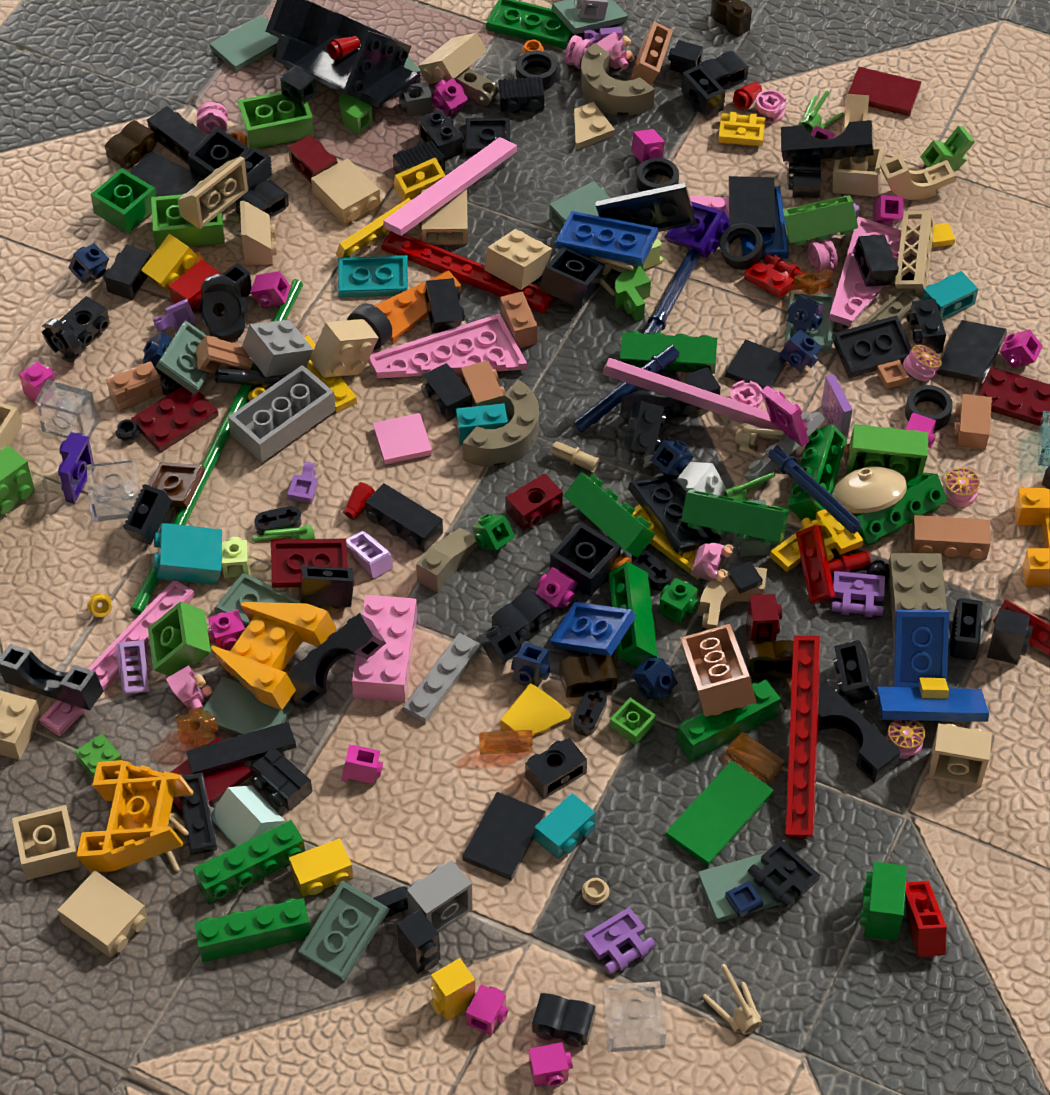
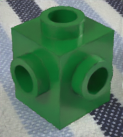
[471,513,515,551]
[659,578,699,624]

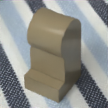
[456,68,499,106]

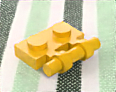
[718,112,765,147]
[801,509,863,561]

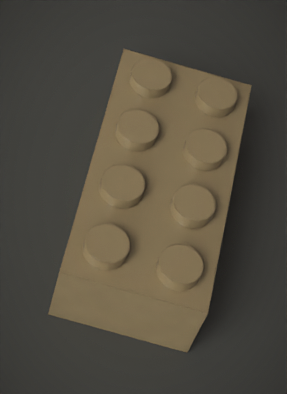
[888,553,950,646]

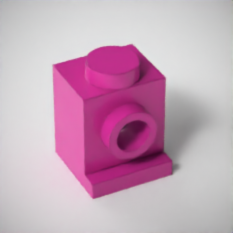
[341,744,383,784]

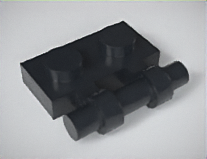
[747,840,820,908]

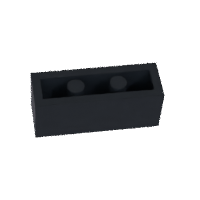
[147,106,208,165]
[365,483,443,553]

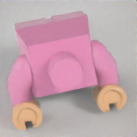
[597,32,635,70]
[690,543,733,582]
[166,666,213,713]

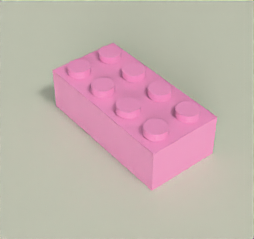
[352,595,417,702]

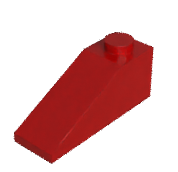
[905,881,947,958]

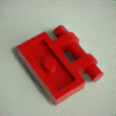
[744,254,805,298]

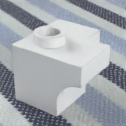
[678,462,726,496]

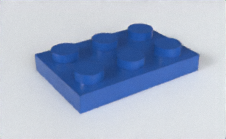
[549,602,636,656]
[893,610,949,687]

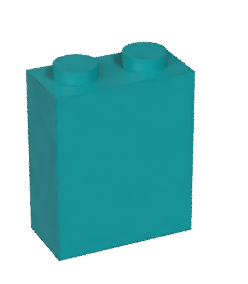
[153,523,222,585]

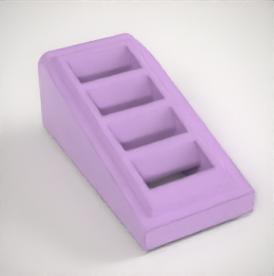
[346,530,393,578]
[115,640,150,695]

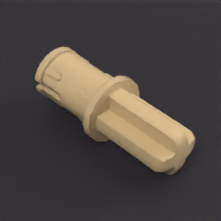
[550,441,600,473]

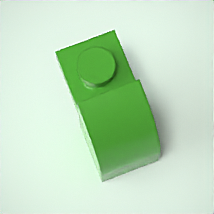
[339,93,373,134]
[920,126,975,170]
[614,266,651,321]

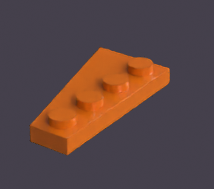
[374,270,461,344]

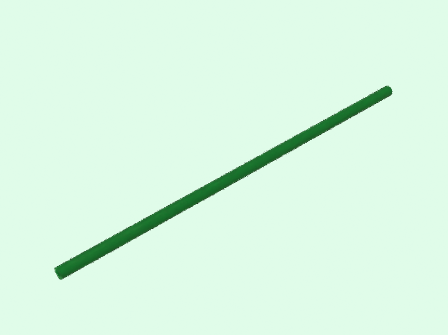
[130,279,303,616]

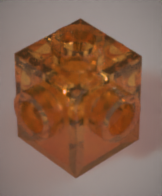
[176,707,218,747]

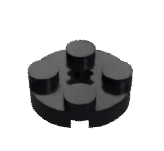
[42,318,86,362]

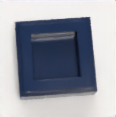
[725,881,763,918]

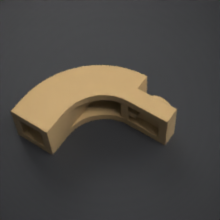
[843,94,869,131]
[880,154,957,200]
[699,567,767,630]

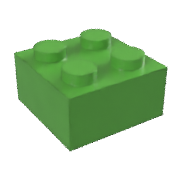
[609,697,656,745]
[74,733,122,780]

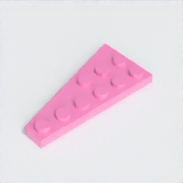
[828,217,919,327]
[368,313,527,379]

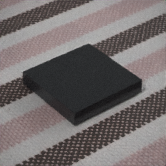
[466,118,510,156]
[725,339,787,389]

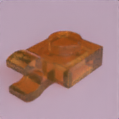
[794,268,835,295]

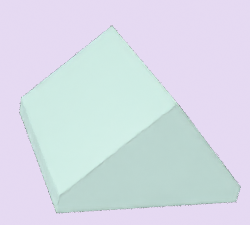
[211,786,285,847]

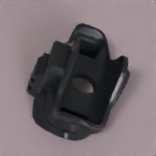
[200,274,249,343]

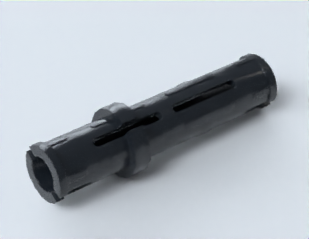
[215,368,288,388]

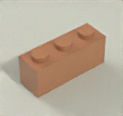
[629,21,673,85]
[911,515,991,559]

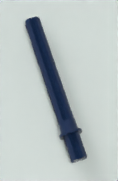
[643,249,700,334]
[574,345,679,433]
[768,446,861,534]

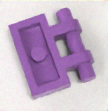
[831,571,885,618]
[583,907,656,975]

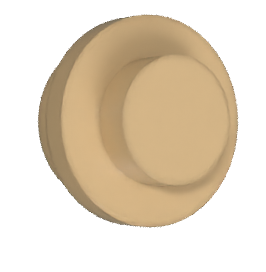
[582,878,609,905]

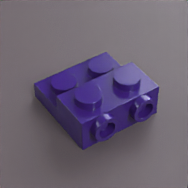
[665,201,730,258]
[58,432,95,504]

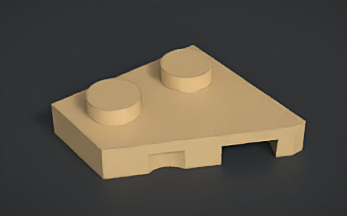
[574,102,615,150]

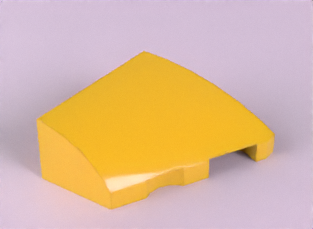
[500,683,572,743]

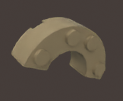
[581,43,655,116]
[463,379,539,467]

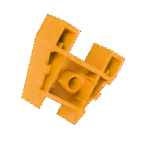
[1014,488,1050,586]
[211,602,337,710]
[76,760,193,873]

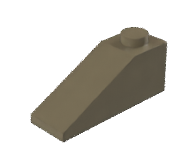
[416,528,478,593]

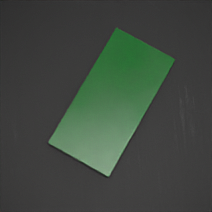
[485,0,574,49]
[665,761,774,867]

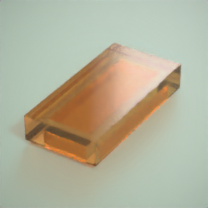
[479,730,533,755]
[726,732,785,783]

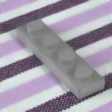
[744,412,826,482]
[403,633,481,724]

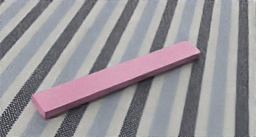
[383,137,517,236]
[602,358,779,430]
[39,580,195,737]

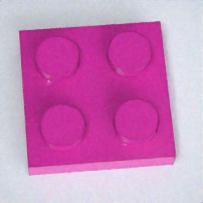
[761,386,809,447]

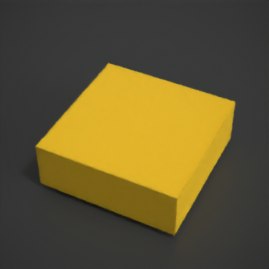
[932,223,955,248]
[919,678,949,699]

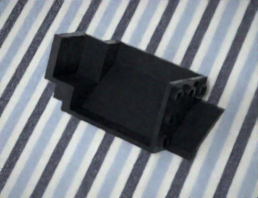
[265,0,422,108]

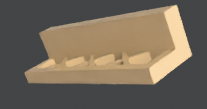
[895,210,934,298]

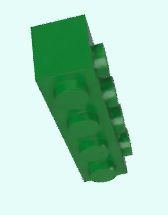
[620,331,717,374]
[787,424,847,521]
[563,472,656,558]
[852,472,947,545]
[681,489,789,545]
[609,562,658,667]
[677,680,781,762]
[193,820,305,905]
[194,898,311,963]

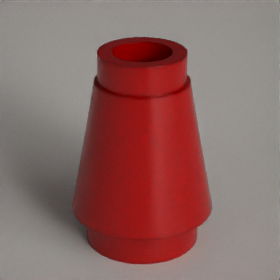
[327,36,361,61]
[733,82,762,109]
[343,482,375,520]

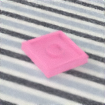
[373,413,432,465]

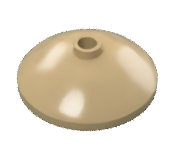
[832,467,907,513]

